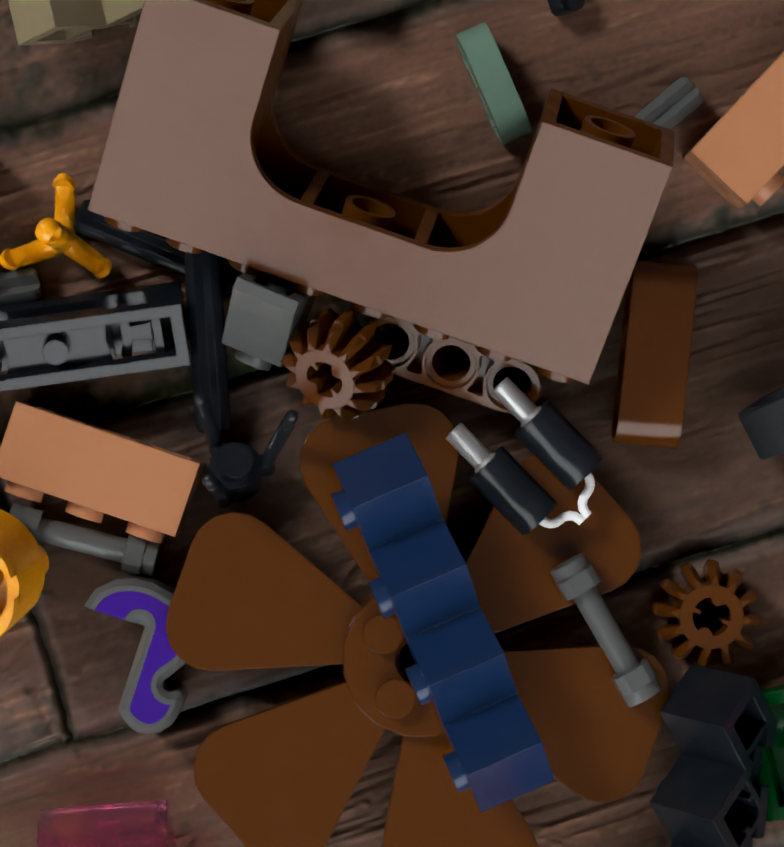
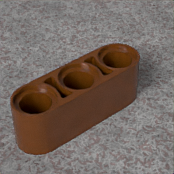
[612,259,698,449]
[365,315,543,414]

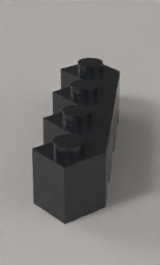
[650,664,777,847]

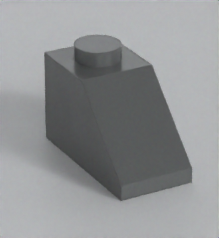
[222,272,316,371]

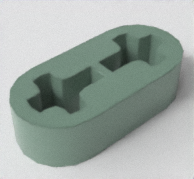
[454,22,532,146]

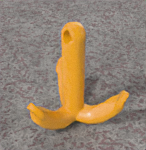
[0,173,112,279]

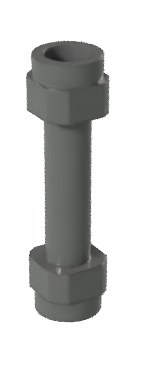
[10,503,163,577]
[550,553,662,707]

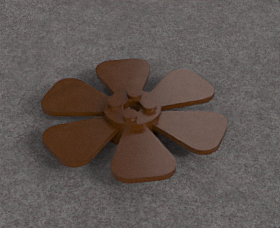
[165,404,670,847]

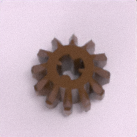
[280,308,396,423]
[652,559,763,667]

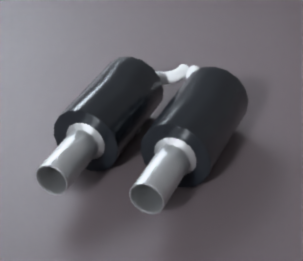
[445,377,603,536]

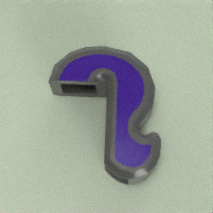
[84,575,188,734]

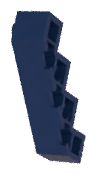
[330,432,554,813]

